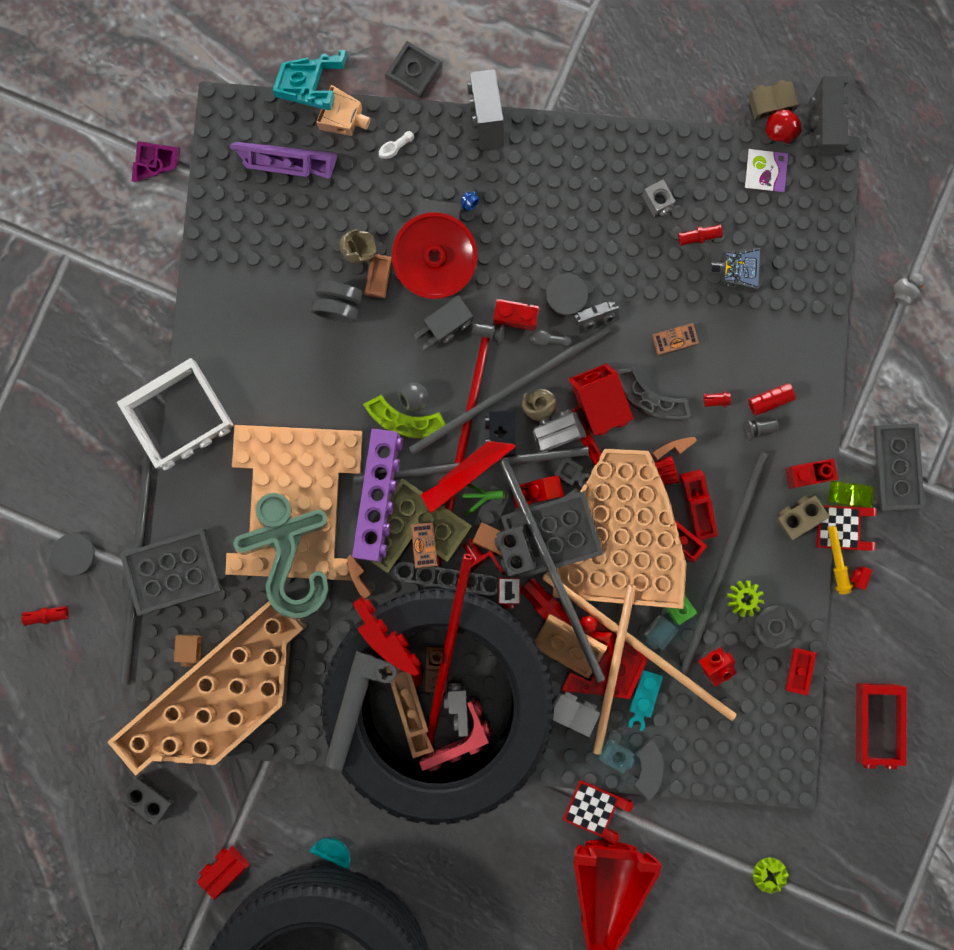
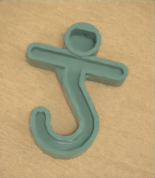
[233,493,328,620]

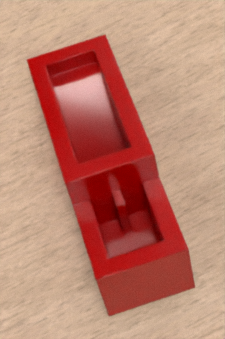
[679,469,718,540]

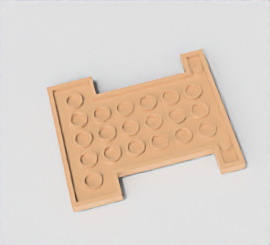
[225,425,363,581]

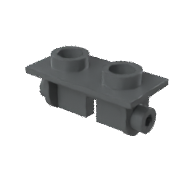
[574,301,619,333]

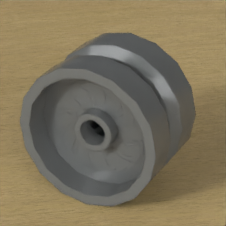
[311,281,363,323]

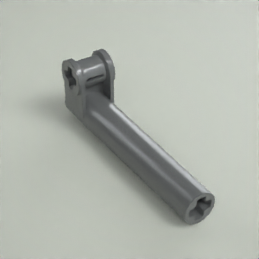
[325,650,396,770]

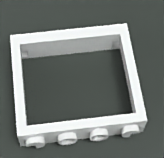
[117,358,234,470]

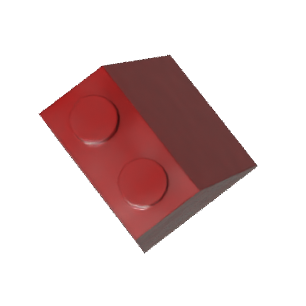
[568,363,633,435]

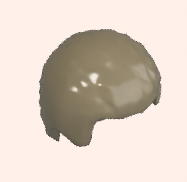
[339,229,377,264]
[522,389,557,421]

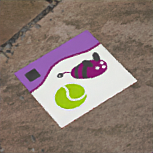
[745,149,788,192]

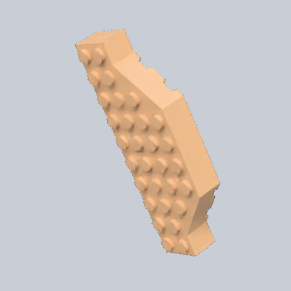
[107,601,307,776]

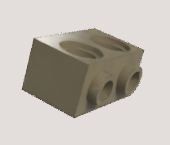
[776,494,830,541]

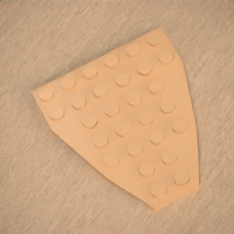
[553,449,687,609]

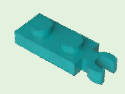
[628,670,663,731]

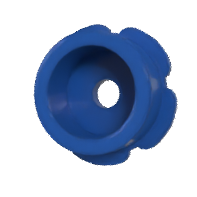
[460,192,480,212]

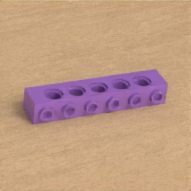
[352,429,403,562]

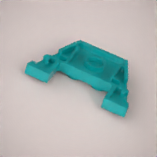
[273,50,347,110]

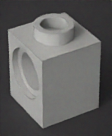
[642,179,676,217]

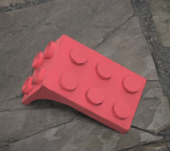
[419,697,492,772]

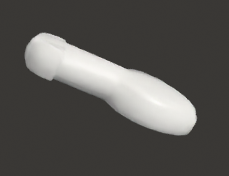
[379,131,414,159]

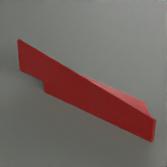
[420,441,517,513]

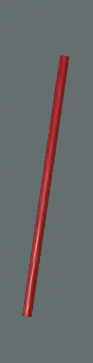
[436,337,490,567]
[426,554,473,747]

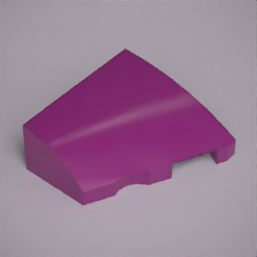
[131,141,181,182]

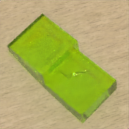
[829,481,874,508]

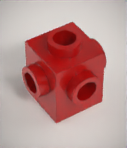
[699,647,737,687]

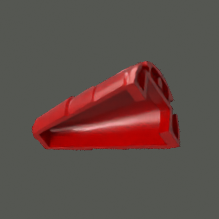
[573,840,662,950]

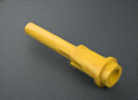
[828,526,853,594]

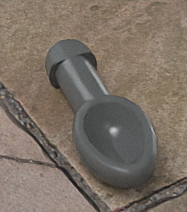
[530,331,571,347]

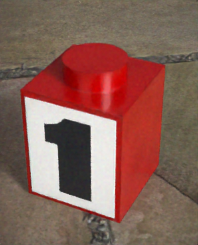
[498,577,520,608]

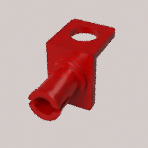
[462,539,506,575]

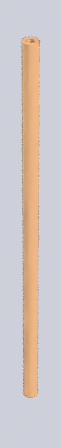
[542,572,737,721]

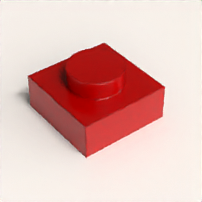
[851,567,872,590]

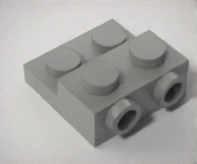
[444,683,468,736]

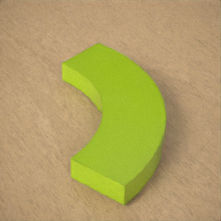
[363,394,446,439]

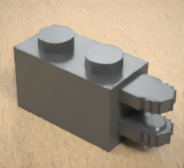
[414,295,474,351]

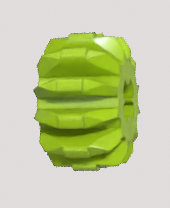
[726,580,764,617]

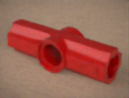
[520,577,572,626]

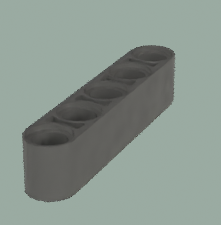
[395,562,498,595]

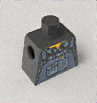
[709,248,760,293]

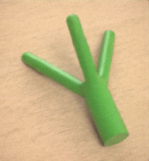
[462,483,505,517]

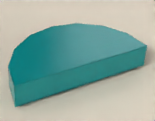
[309,837,351,869]

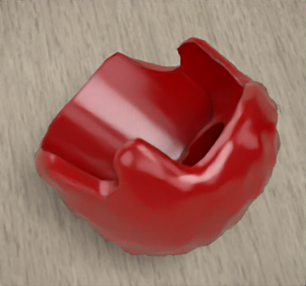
[765,109,802,144]

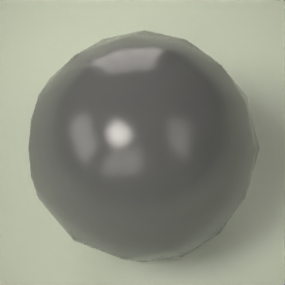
[399,382,428,412]

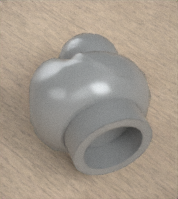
[894,273,924,306]

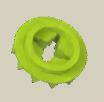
[753,857,788,894]

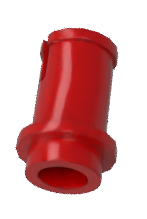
[703,391,731,408]

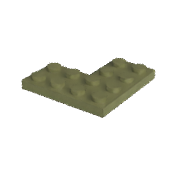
[367,478,473,574]

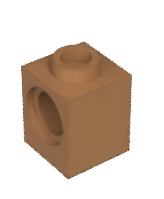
[174,634,202,667]

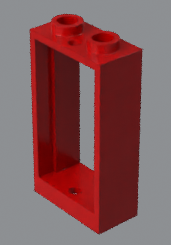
[856,683,907,769]

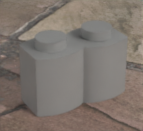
[553,692,600,737]

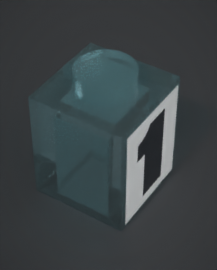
[644,615,679,650]

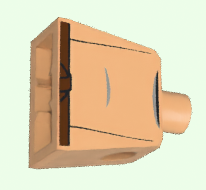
[317,85,370,136]

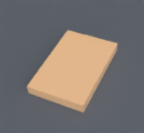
[535,614,607,678]

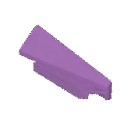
[230,142,337,178]

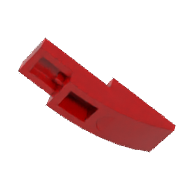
[353,596,421,676]

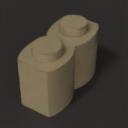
[748,80,798,120]

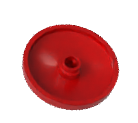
[392,212,477,299]

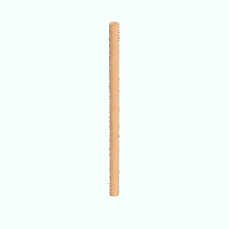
[593,585,636,755]

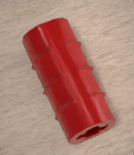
[748,383,796,416]

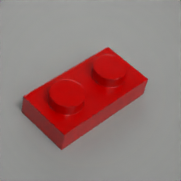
[785,648,816,695]

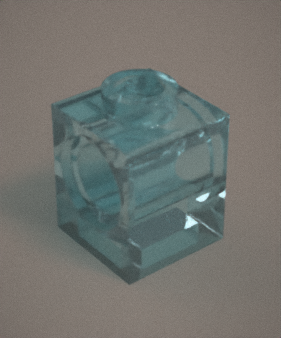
[599,738,635,774]

